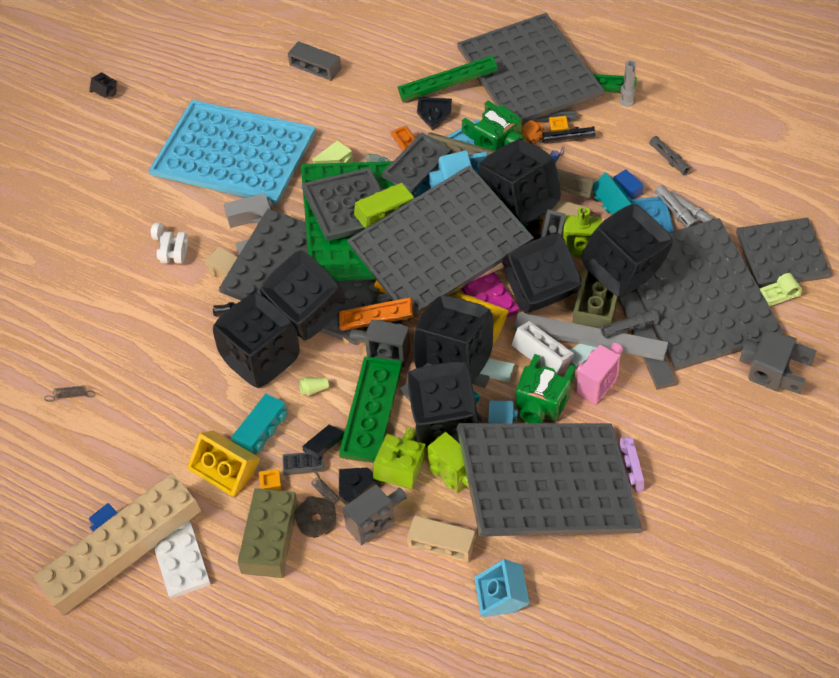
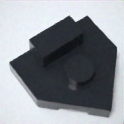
[417,97,452,130]
[339,467,383,504]

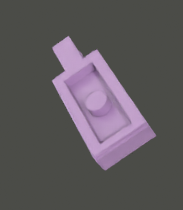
[620,436,644,492]

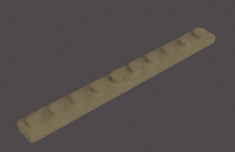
[428,132,595,198]

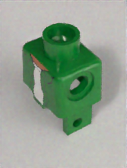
[462,100,526,151]
[515,354,576,423]

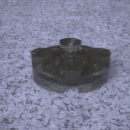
[295,496,337,538]

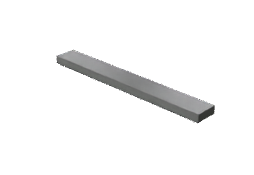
[513,312,668,361]

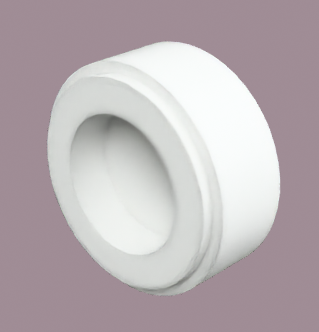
[151,222,165,241]

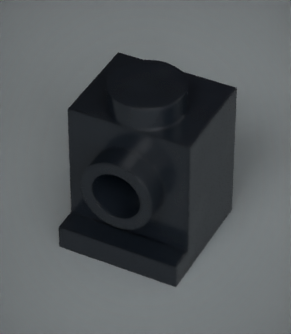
[89,72,117,98]

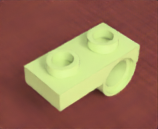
[760,273,802,306]

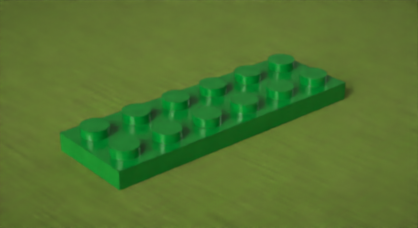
[339,356,403,463]

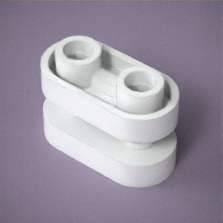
[157,232,188,264]

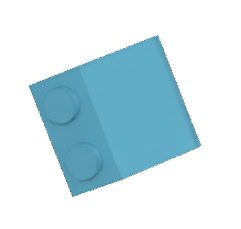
[474,559,530,617]

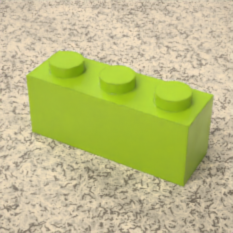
[354,183,414,229]

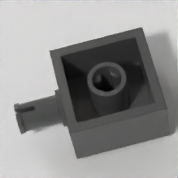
[350,319,411,367]
[343,485,407,545]

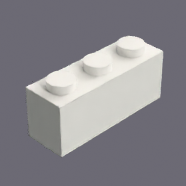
[512,321,574,376]

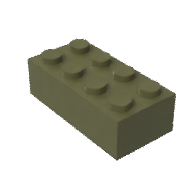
[572,267,619,329]
[238,488,298,578]

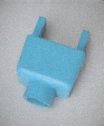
[429,150,487,188]

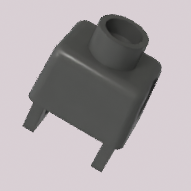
[739,331,817,395]

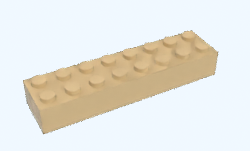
[33,473,201,616]

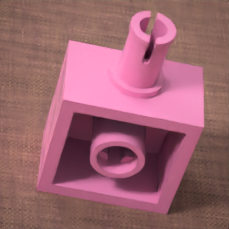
[576,343,623,404]

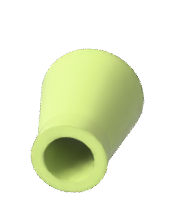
[299,377,329,396]

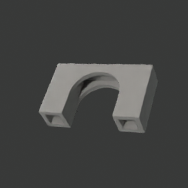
[224,193,273,255]

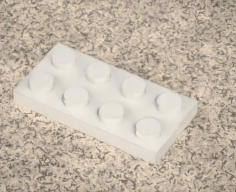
[154,520,211,599]

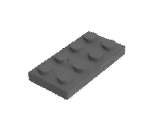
[382,132,451,194]

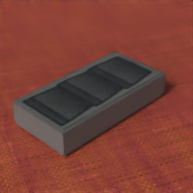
[283,452,324,475]

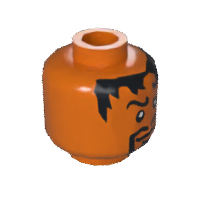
[522,120,544,145]

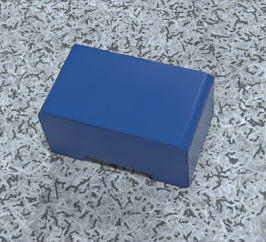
[614,169,644,199]

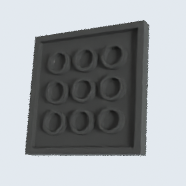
[302,168,381,241]
[736,217,831,288]

